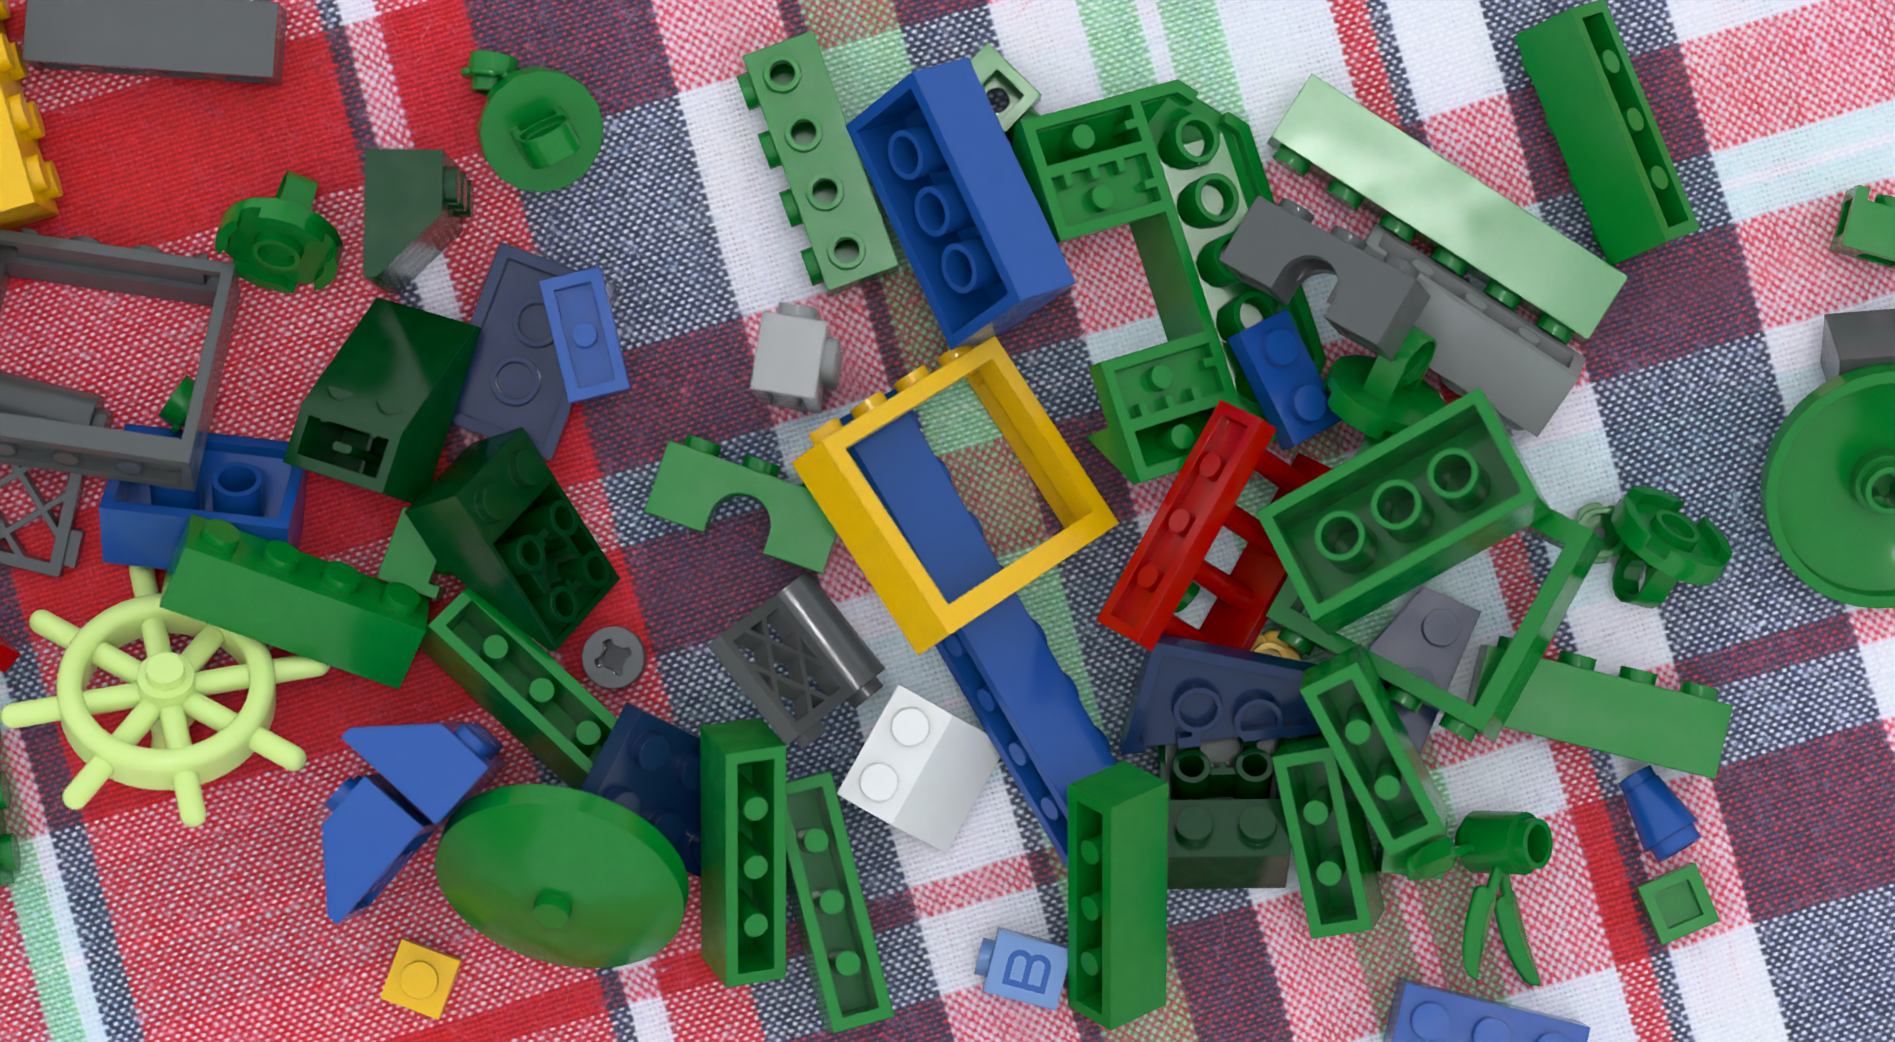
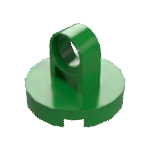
[476,65,604,193]
[215,170,343,293]
[1323,325,1446,440]
[1611,486,1733,609]

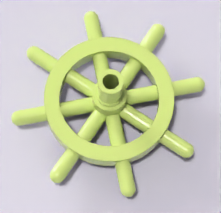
[0,566,330,827]

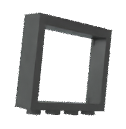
[0,227,241,491]

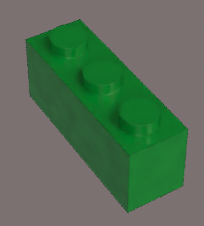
[1300,643,1448,857]
[1272,733,1385,939]

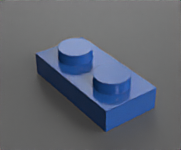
[539,266,632,405]
[1227,308,1342,451]

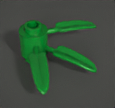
[1405,810,1553,986]

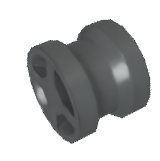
[582,626,647,689]

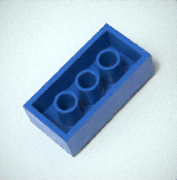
[846,57,1076,350]

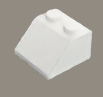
[837,684,1000,853]

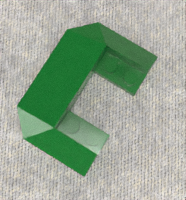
[1012,79,1327,485]

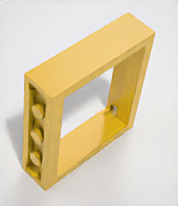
[791,336,1119,656]

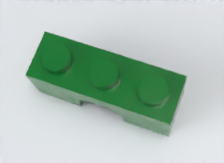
[644,434,838,575]

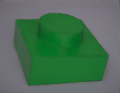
[1634,862,1720,945]

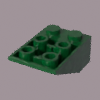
[283,297,481,504]
[404,427,620,652]
[1157,737,1290,889]

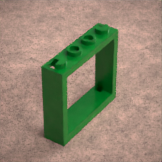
[1266,430,1604,742]

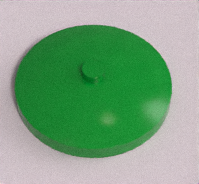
[1760,363,1895,608]
[435,784,689,968]

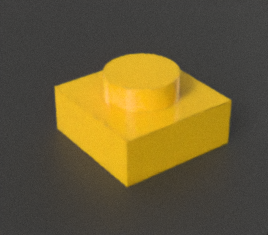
[380,938,463,1020]

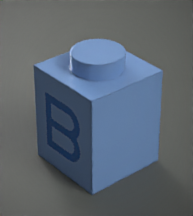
[974,927,1068,1011]

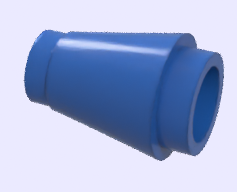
[1618,765,1702,863]

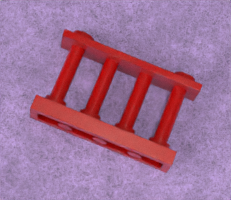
[1096,400,1332,651]

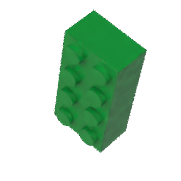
[1256,387,1552,635]

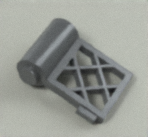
[0,371,113,578]
[707,571,885,750]

